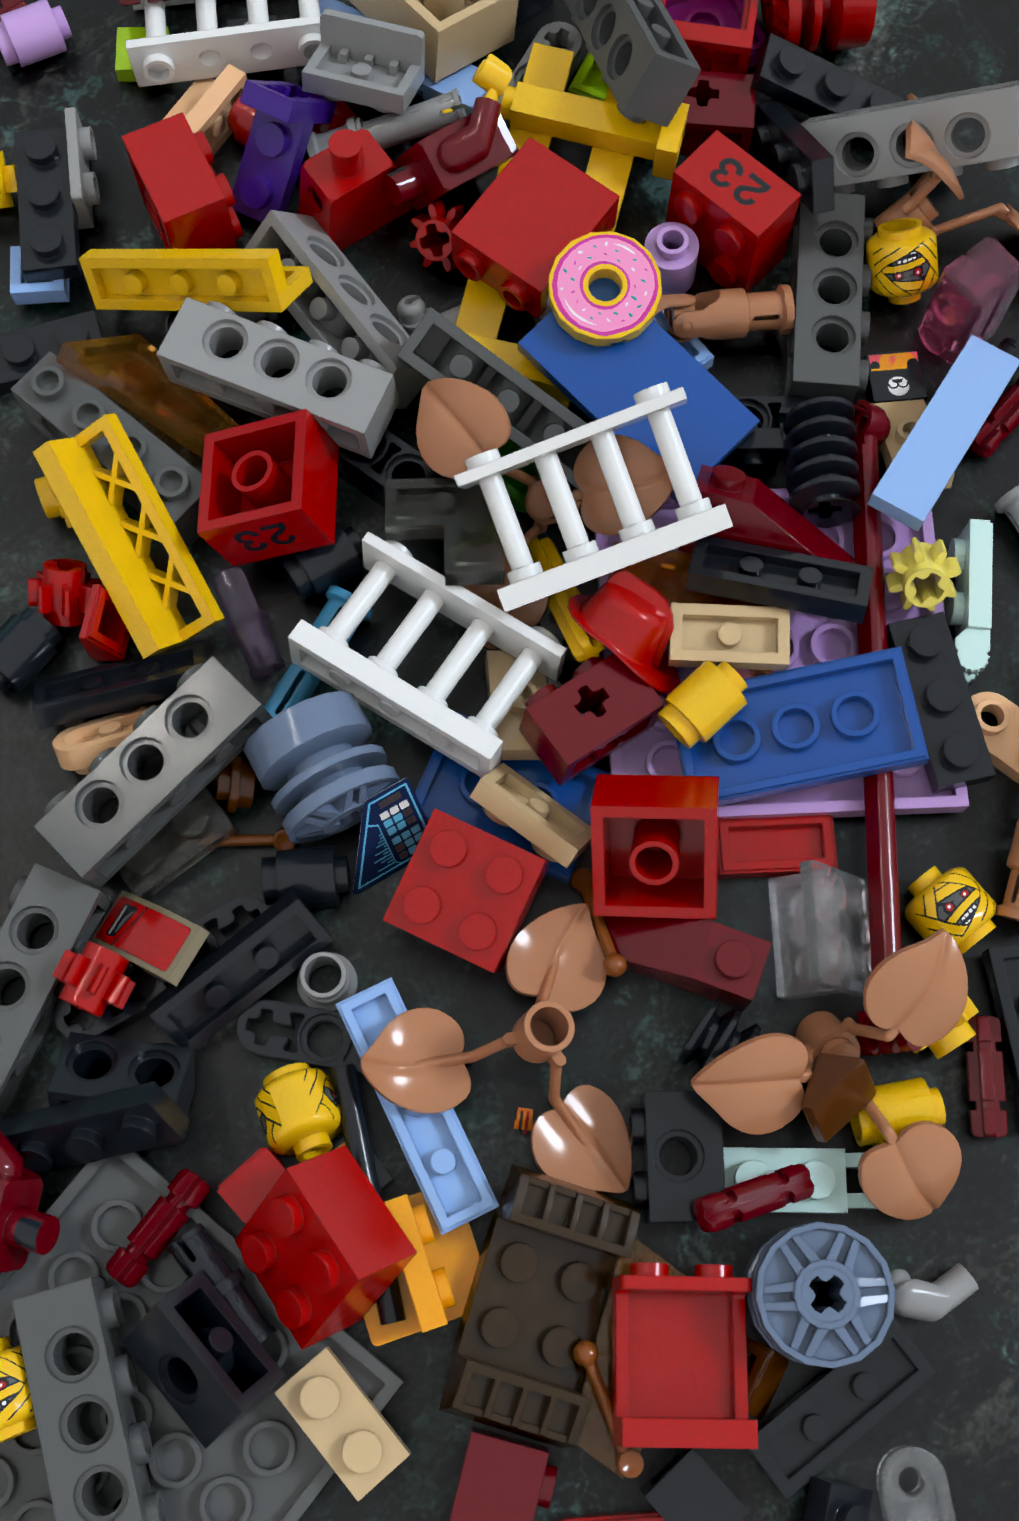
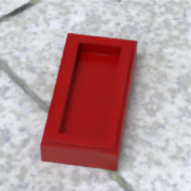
[718,815,838,879]

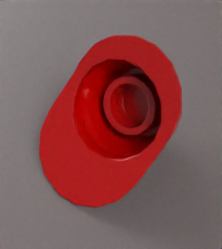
[567,569,680,694]

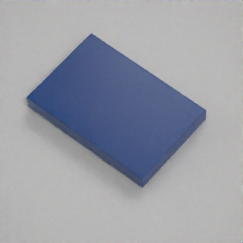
[415,710,610,884]

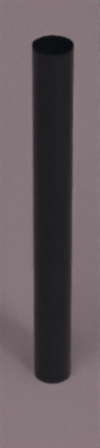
[331,1064,406,1325]

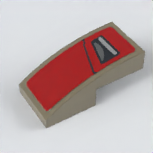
[90,890,210,987]

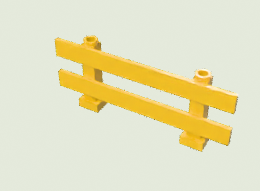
[455,42,690,422]

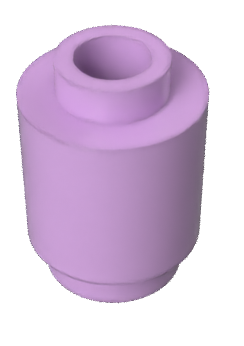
[0,0,73,68]
[644,222,699,294]

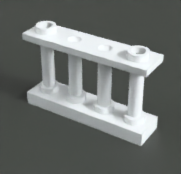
[126,0,321,87]
[454,382,733,612]
[288,531,567,778]

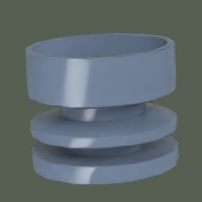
[243,691,400,844]
[742,1222,896,1368]

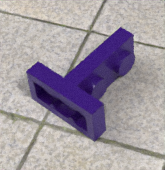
[232,80,337,223]

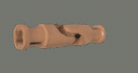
[655,284,795,342]

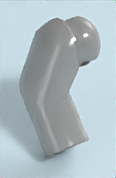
[890,1263,979,1322]

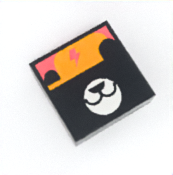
[863,349,928,403]

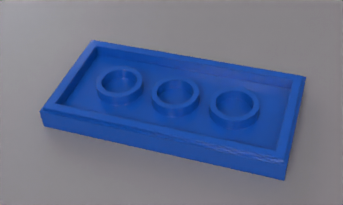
[518,278,760,504]
[666,646,929,806]

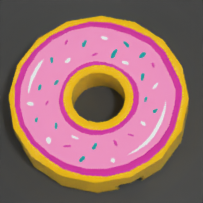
[548,231,662,347]

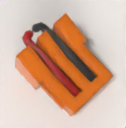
[514,1107,534,1134]

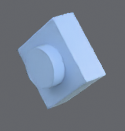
[10,246,69,305]

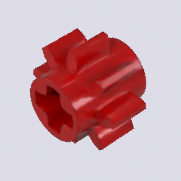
[409,200,465,272]
[28,558,102,627]
[52,941,136,1018]

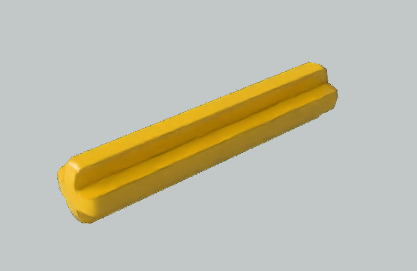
[528,537,606,662]

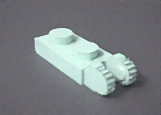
[946,519,993,685]
[723,1147,877,1214]

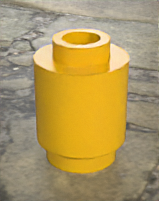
[657,660,748,749]
[850,1077,946,1147]

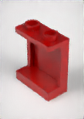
[451,137,620,318]
[612,1263,758,1449]

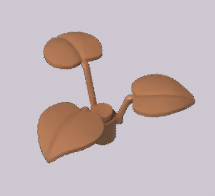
[873,93,1019,237]
[416,378,673,650]
[360,903,632,1194]
[690,928,968,1220]

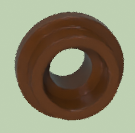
[215,755,255,813]

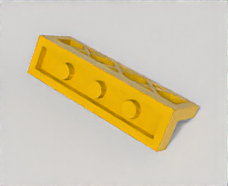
[78,249,313,313]
[33,413,225,659]

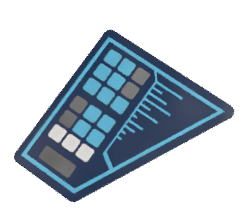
[353,778,428,894]

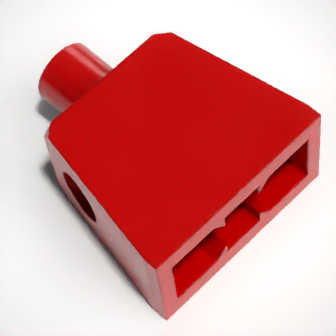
[298,129,410,251]

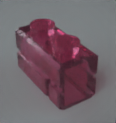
[918,236,1019,365]

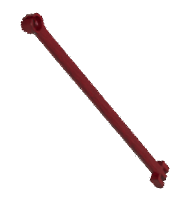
[852,400,921,1057]

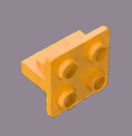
[364,1191,480,1346]

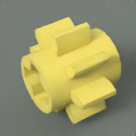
[885,537,962,612]

